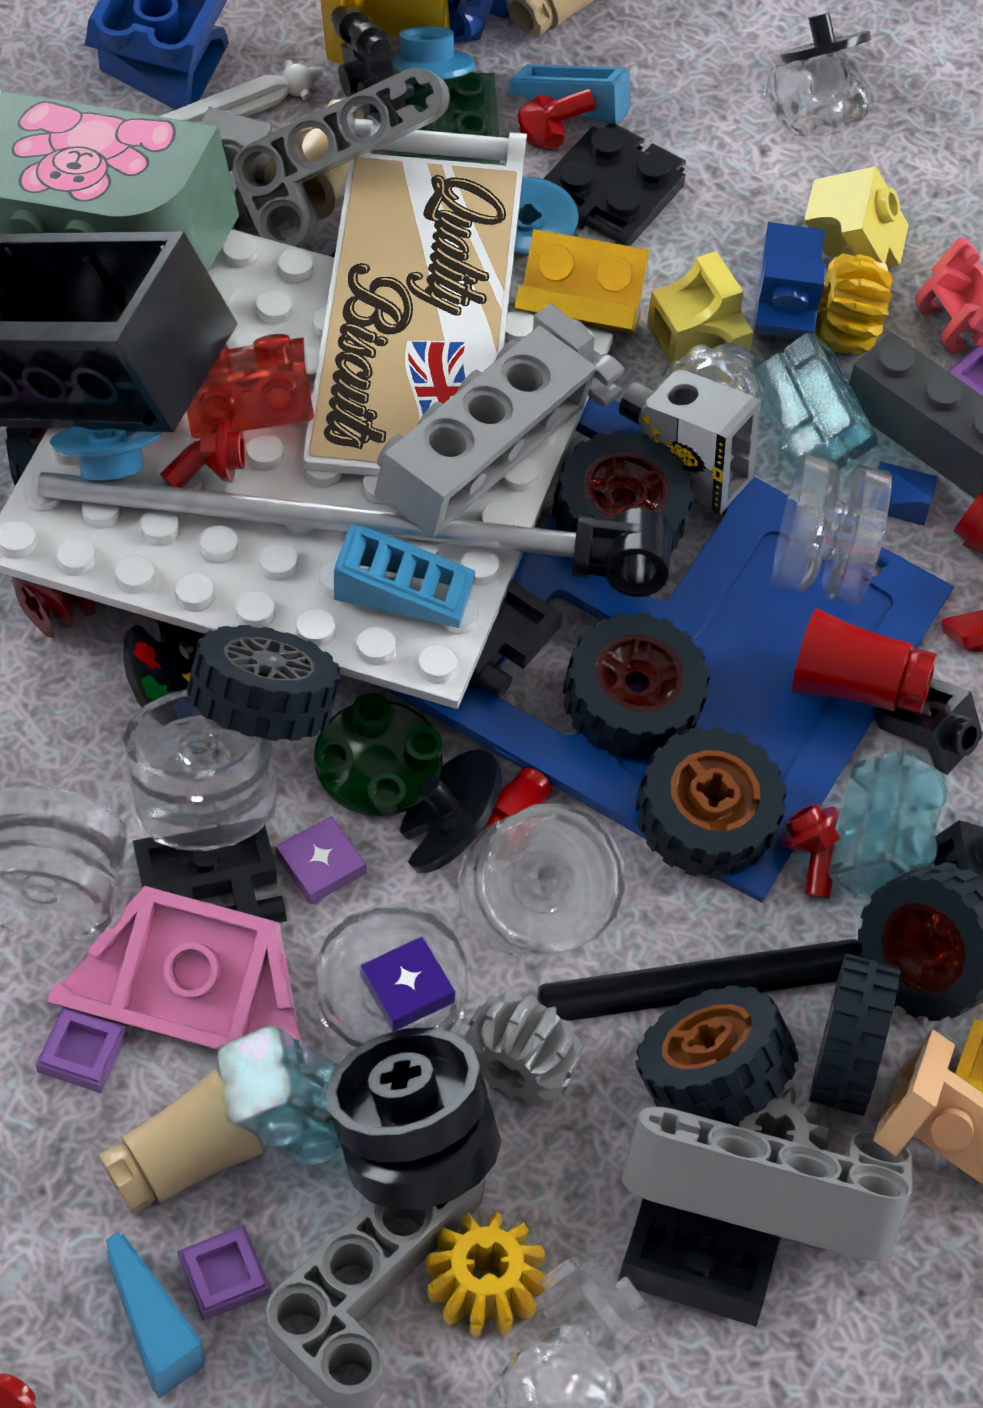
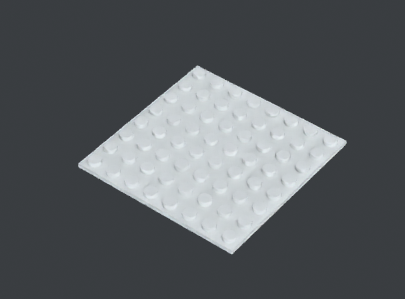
[0,229,613,709]

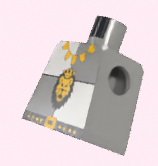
[619,369,761,515]

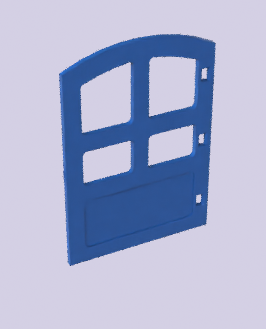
[380,397,954,903]

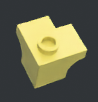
[804,166,909,268]
[647,251,754,373]

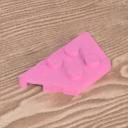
[47,886,305,1072]

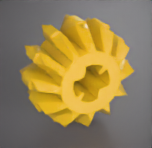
[814,253,893,355]
[425,1210,548,1338]

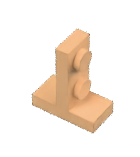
[873,1029,983,1184]

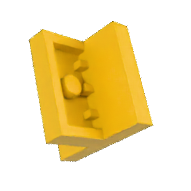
[514,229,650,335]

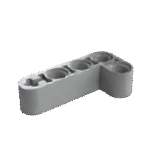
[232,68,450,248]
[621,1107,913,1261]
[265,1176,486,1408]

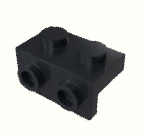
[617,1198,781,1327]

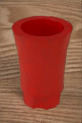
[792,608,937,715]

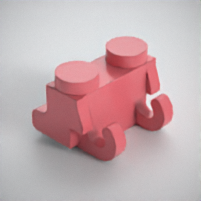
[915,237,983,354]

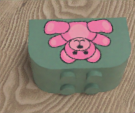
[0,91,239,272]

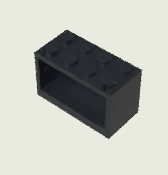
[0,231,238,432]

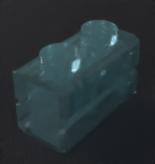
[755,333,879,478]
[829,748,948,902]
[217,1025,342,1164]

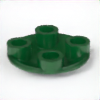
[314,693,443,816]

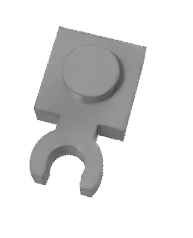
[533,303,625,407]

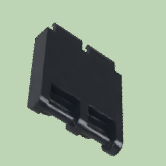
[543,123,686,246]

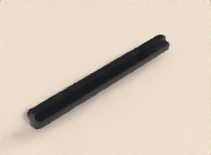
[537,939,862,1021]

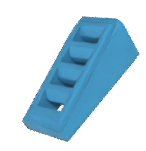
[509,64,631,125]
[334,524,476,628]
[106,1232,205,1399]

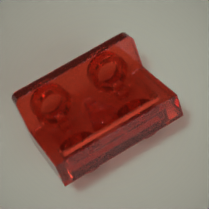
[186,334,314,438]

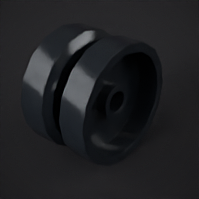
[325,1027,501,1210]

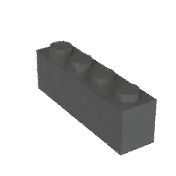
[844,332,983,499]

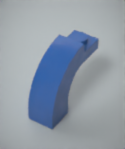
[753,222,827,342]

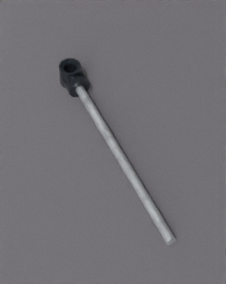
[38,472,672,597]

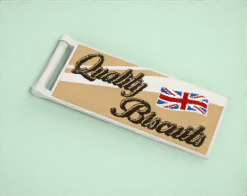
[303,119,527,476]

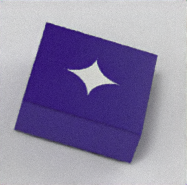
[360,936,456,1032]

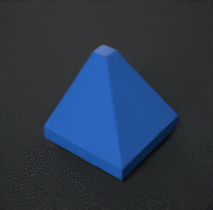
[866,461,938,526]

